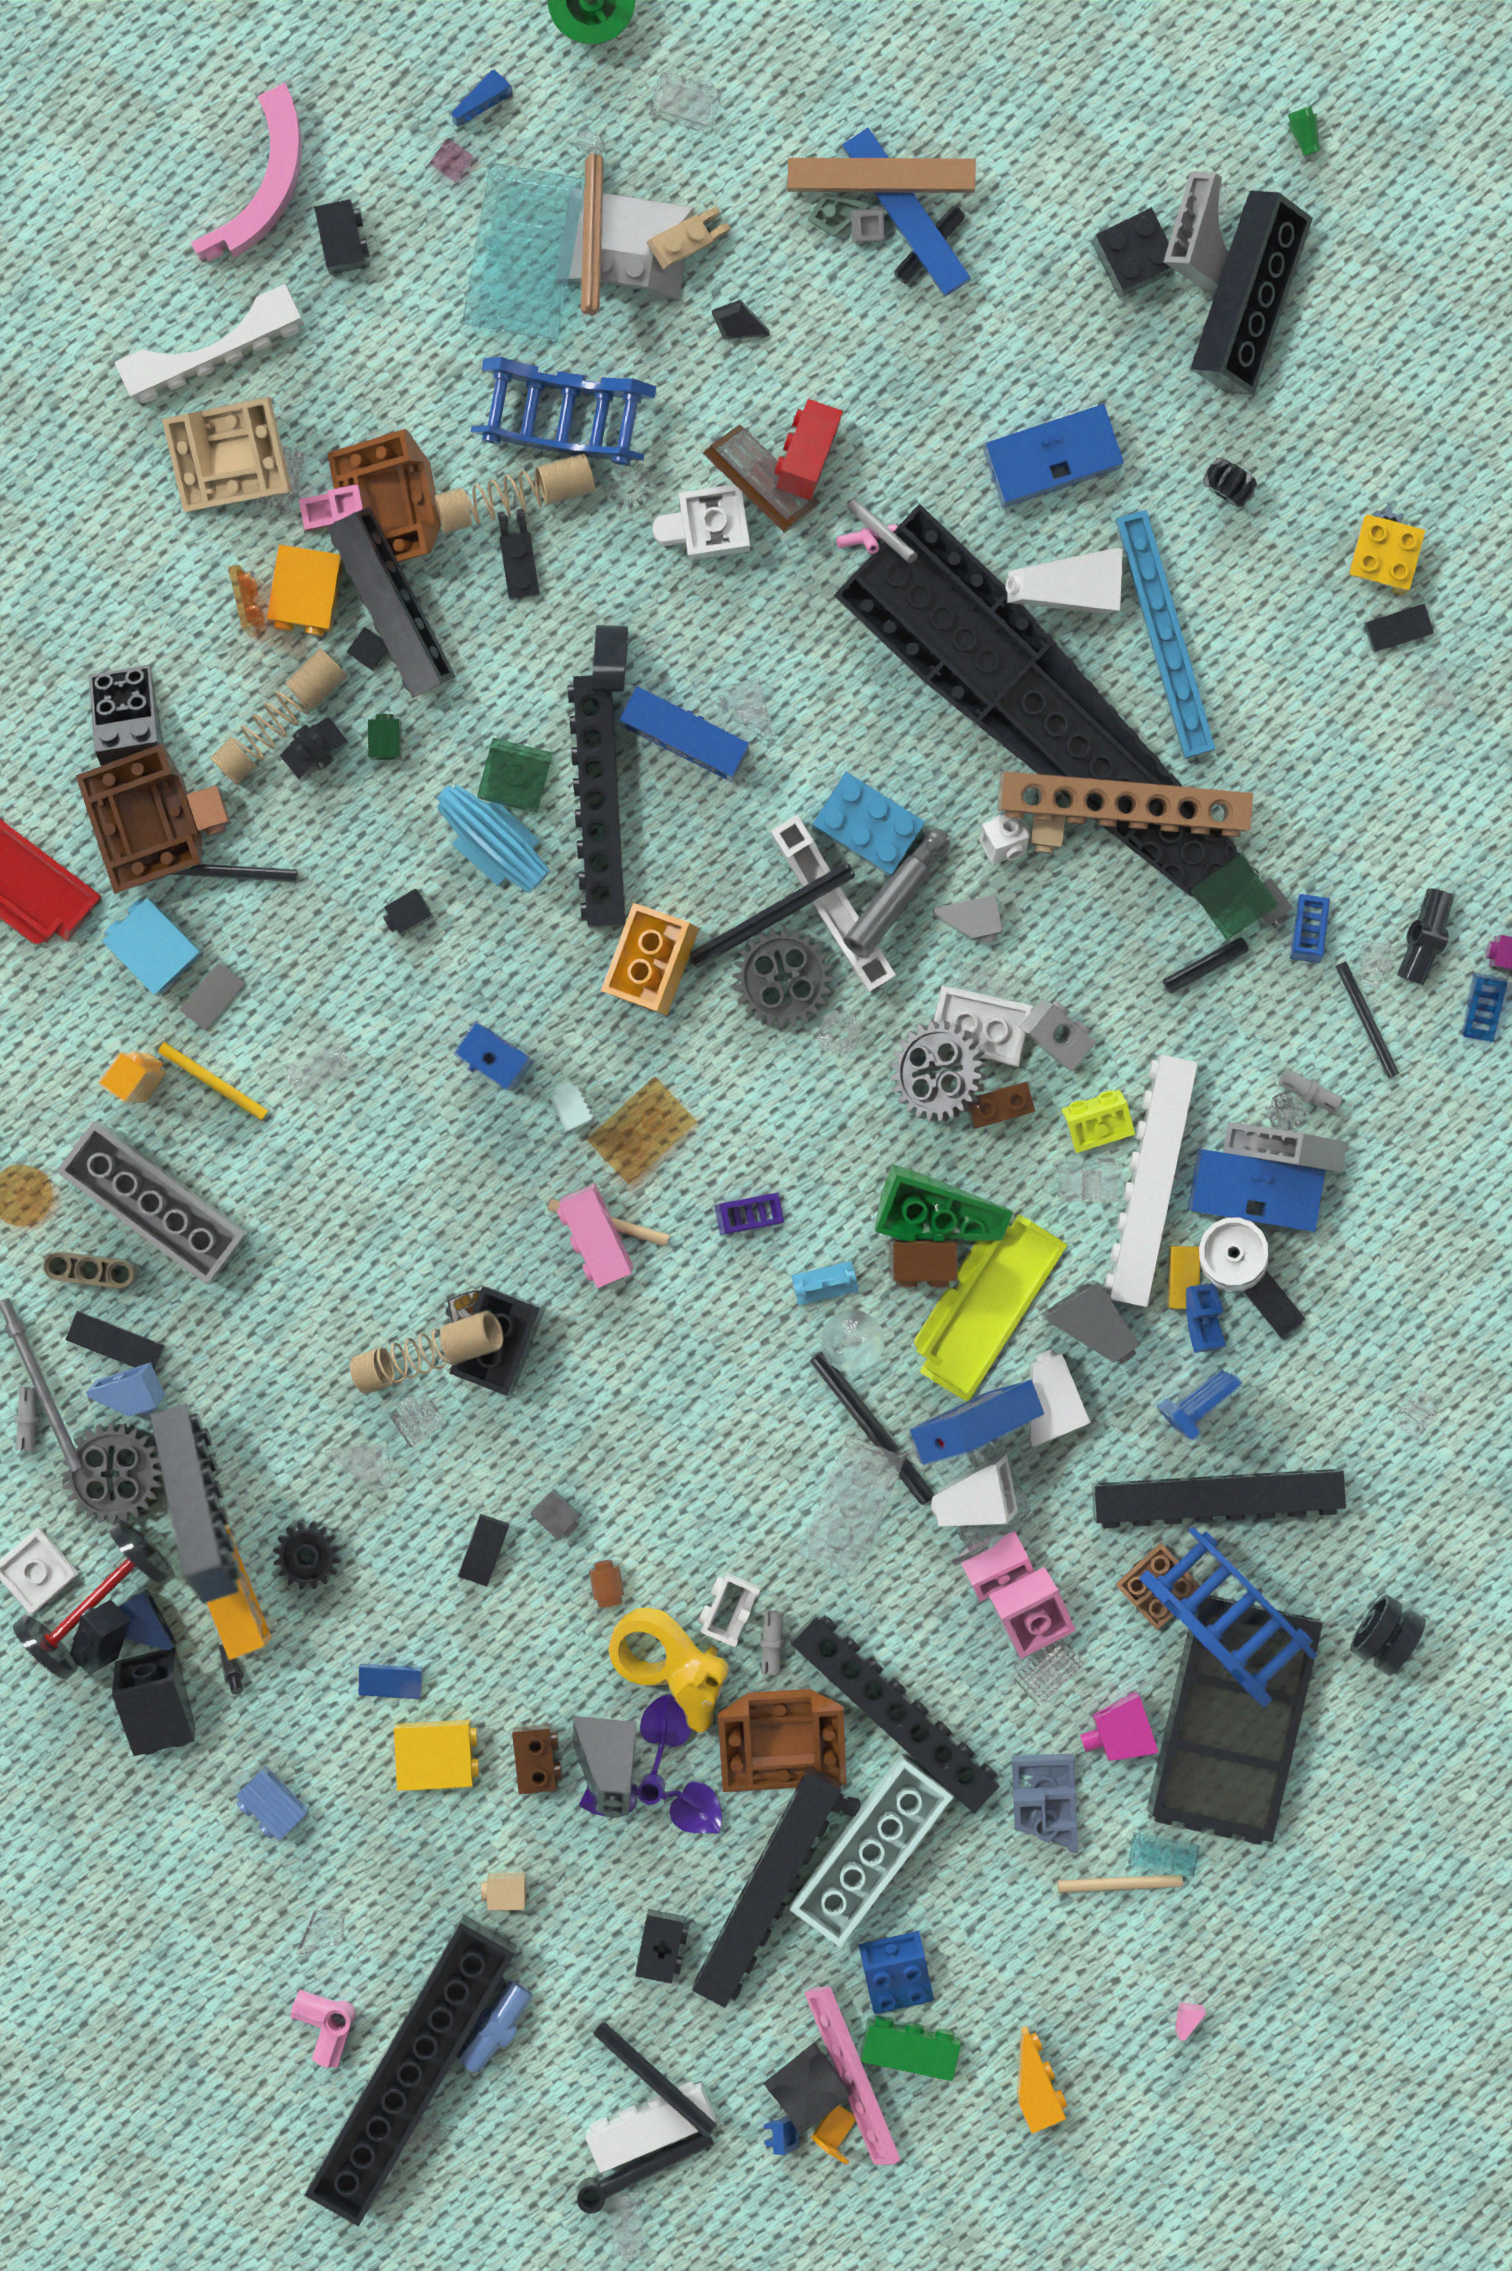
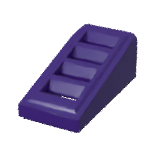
[714,1192,785,1235]

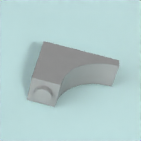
[1164,172,1229,291]
[1223,1122,1347,1173]

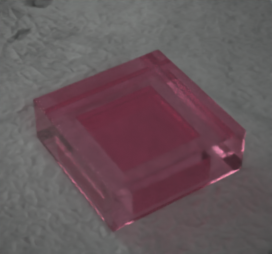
[430,138,473,183]

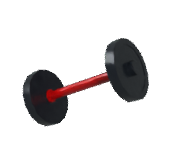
[12,1520,174,1680]

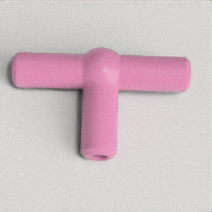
[836,524,897,554]

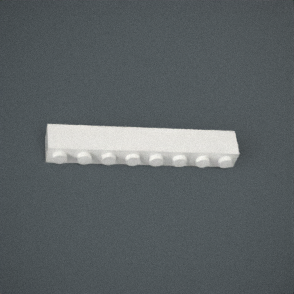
[1104,1055,1198,1307]

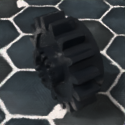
[273,1520,342,1590]

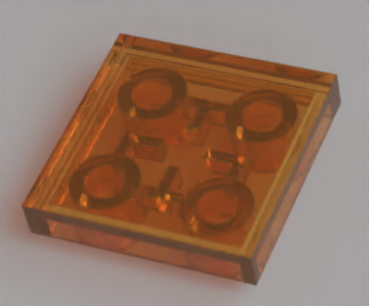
[228,564,265,637]

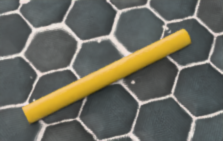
[158,1042,269,1121]

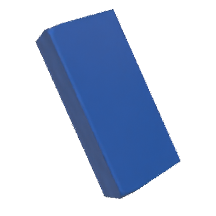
[358,1663,423,1699]

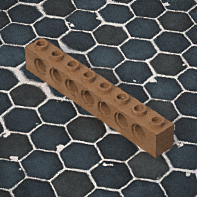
[997,772,1253,837]

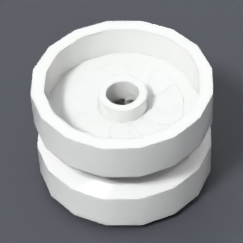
[1199,1218,1268,1292]

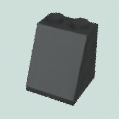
[1041,1280,1140,1363]

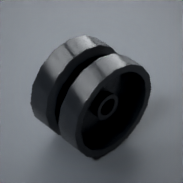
[1350,1594,1426,1676]

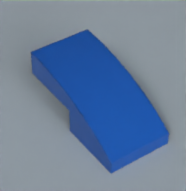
[1186,1284,1226,1353]

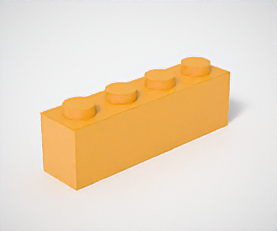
[99,1051,166,1103]

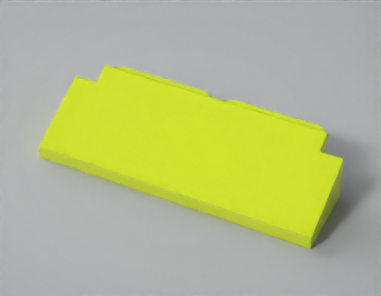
[914,1214,1067,1402]

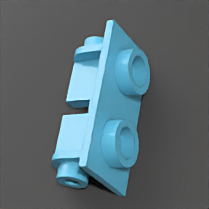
[791,1261,859,1306]

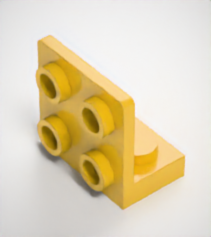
[1349,514,1426,596]

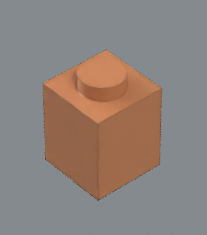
[187,786,232,836]

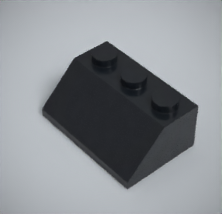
[449,1286,546,1396]

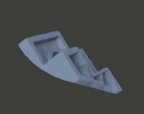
[1012,1754,1078,1853]

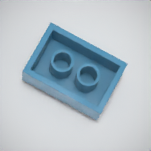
[812,772,925,877]

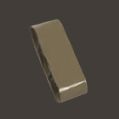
[43,1251,138,1288]

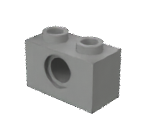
[1019,999,1096,1071]

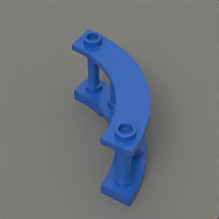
[471,357,657,466]
[1139,1526,1318,1708]

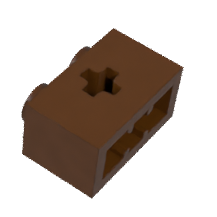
[967,1081,1035,1129]

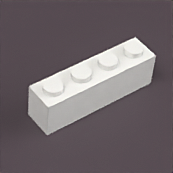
[586,2082,716,2173]

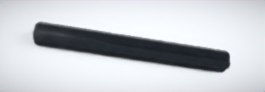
[593,2022,717,2137]

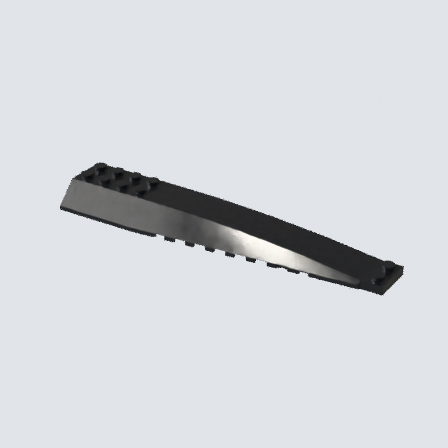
[833,503,1259,918]

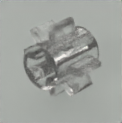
[1265,1092,1307,1131]

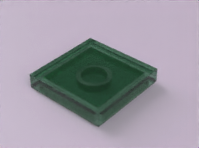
[477,738,553,813]
[1191,853,1279,941]

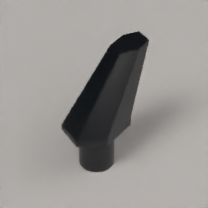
[219,1644,244,1694]

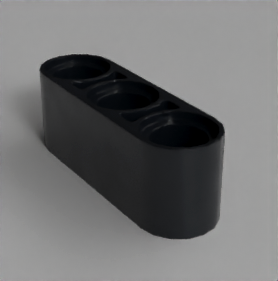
[592,625,628,692]

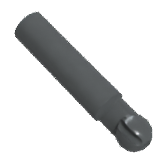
[843,828,950,958]

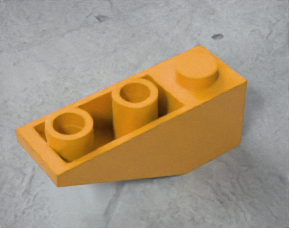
[1017,2026,1068,2134]

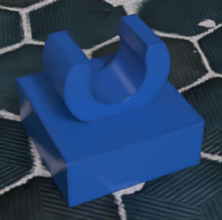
[764,2115,800,2156]

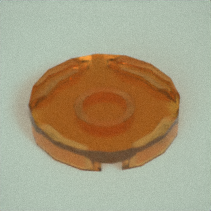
[0,1164,53,1226]

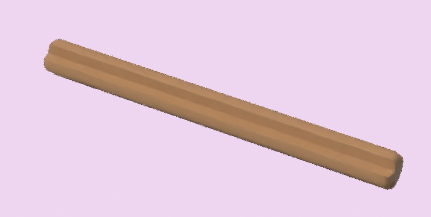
[581,153,604,316]

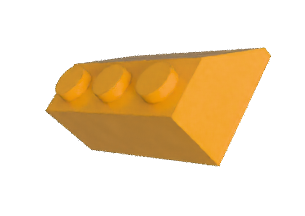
[601,903,700,1016]

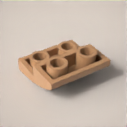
[1115,1542,1200,1630]

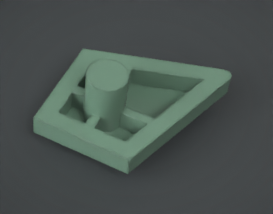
[807,193,869,237]

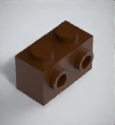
[512,1724,562,1795]

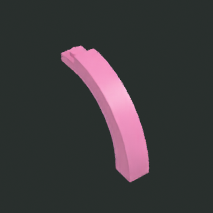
[191,83,302,261]

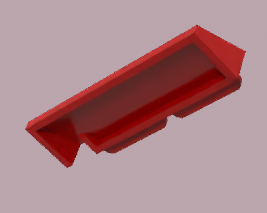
[0,819,101,945]

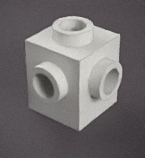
[979,815,1031,865]

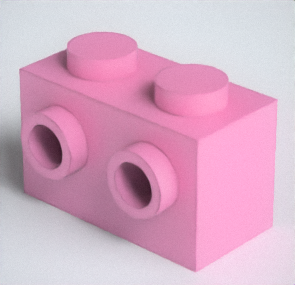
[959,1531,1035,1602]

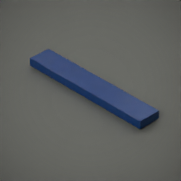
[842,128,971,298]

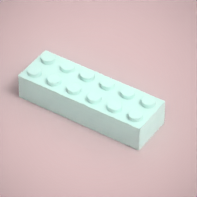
[789,1753,953,1947]

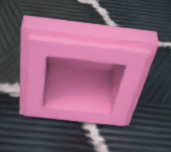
[1175,2002,1206,2041]

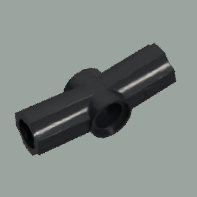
[1397,888,1454,985]

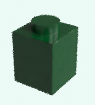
[368,714,402,760]

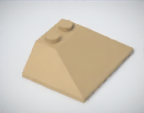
[162,396,292,512]

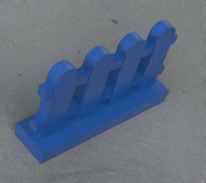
[1156,1369,1242,1441]

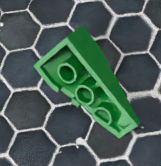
[874,1164,1013,1241]

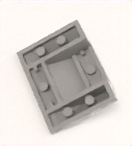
[556,188,694,300]

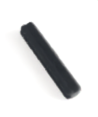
[894,205,965,284]
[1163,937,1249,994]

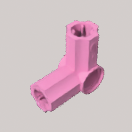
[290,1990,356,2068]

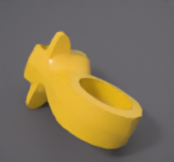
[608,1607,729,1732]

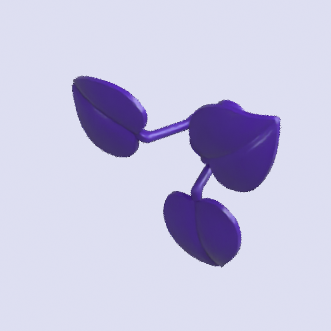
[579,1694,722,1834]

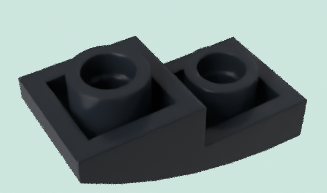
[458,1514,509,1587]

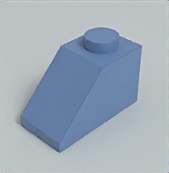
[86,1362,165,1416]

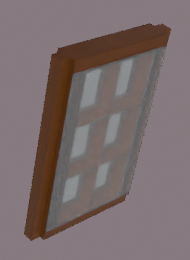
[703,425,821,532]

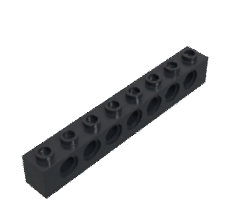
[568,675,626,928]
[790,1613,1000,1814]

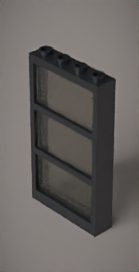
[1147,1595,1323,1845]

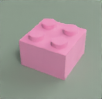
[989,1567,1076,1659]

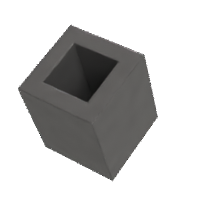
[530,1489,580,1540]

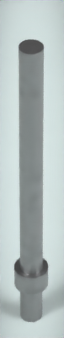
[0,1298,83,1473]

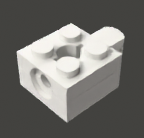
[652,484,750,561]

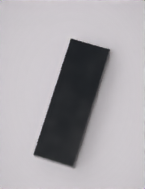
[65,1311,165,1371]

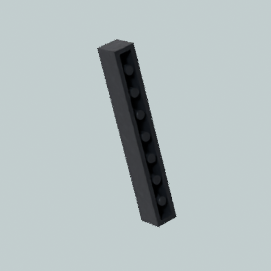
[1092,1468,1346,1528]
[692,1765,844,2008]

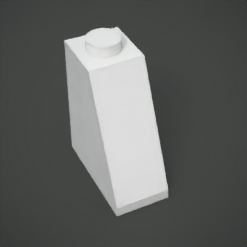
[1028,1349,1091,1447]
[931,1453,1018,1526]

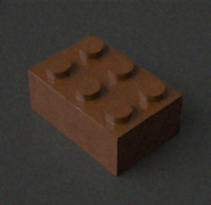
[889,1240,957,1287]

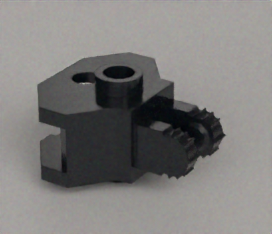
[279,717,349,781]

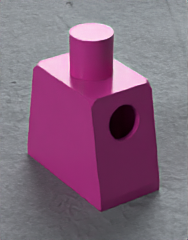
[1080,1692,1159,1761]

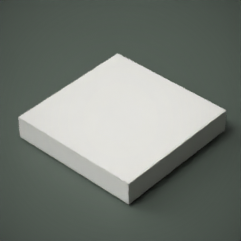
[0,1527,80,1616]

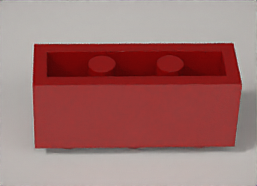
[774,399,843,501]

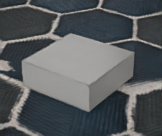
[851,208,885,243]

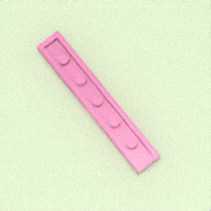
[804,1986,901,2165]

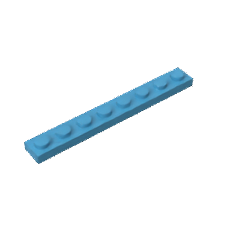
[1115,510,1215,759]

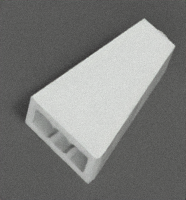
[1006,548,1123,614]

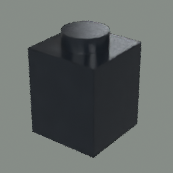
[383,888,434,935]

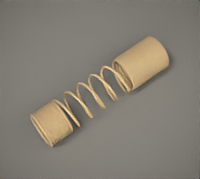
[434,453,595,534]
[210,648,348,785]
[350,1311,503,1394]

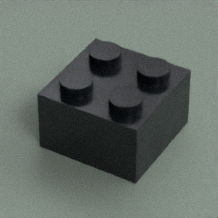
[1092,207,1175,299]

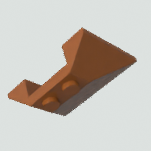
[327,429,441,563]
[718,1689,847,1792]

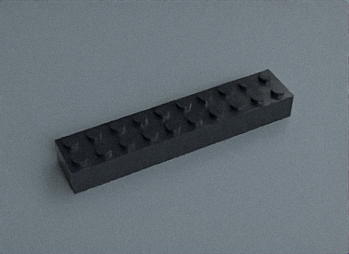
[304,1915,517,2227]

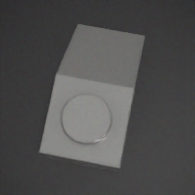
[932,895,1003,944]

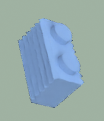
[235,1766,309,1841]

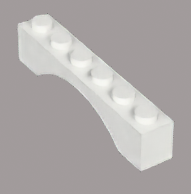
[114,284,304,403]
[770,815,896,993]

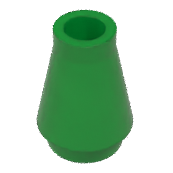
[1287,106,1321,156]

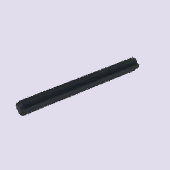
[689,863,855,968]
[810,1351,935,1505]

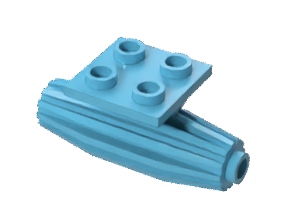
[436,785,550,893]

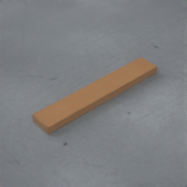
[787,158,976,193]

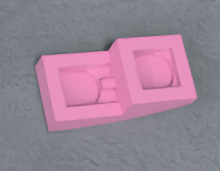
[299,484,363,532]

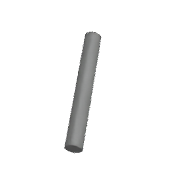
[847,499,917,563]

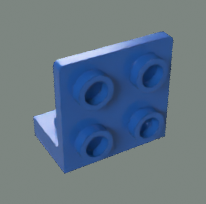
[858,1931,934,2014]

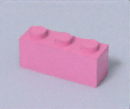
[557,1183,634,1288]

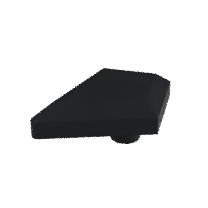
[712,299,770,339]

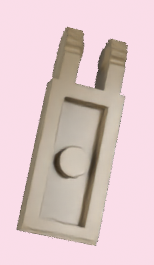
[647,206,731,269]

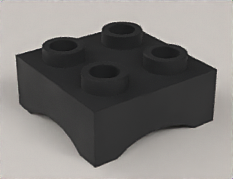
[763,2043,853,2134]

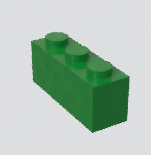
[860,2016,961,2082]

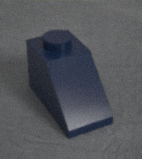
[118,1589,178,1651]

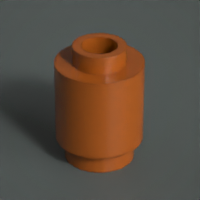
[589,1560,624,1607]

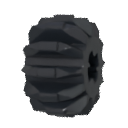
[1203,458,1257,507]

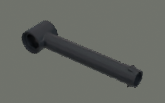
[577,2132,714,2214]

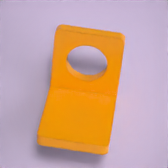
[811,2105,856,2165]

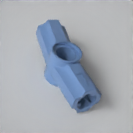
[457,1980,534,2073]

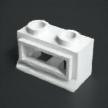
[698,1572,760,1647]

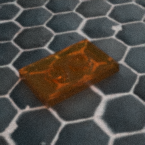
[586,1076,697,1185]

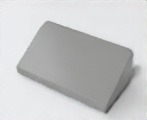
[179,962,246,1031]

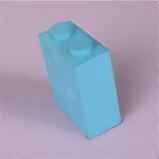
[102,898,203,996]

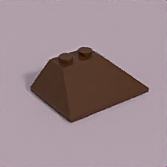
[75,744,202,894]

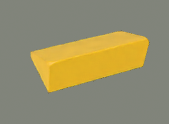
[1167,1246,1200,1309]

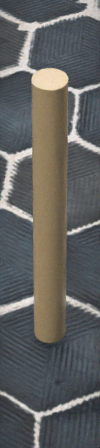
[547,1198,670,1247]
[1057,1874,1183,1893]

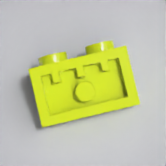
[1061,1090,1135,1153]

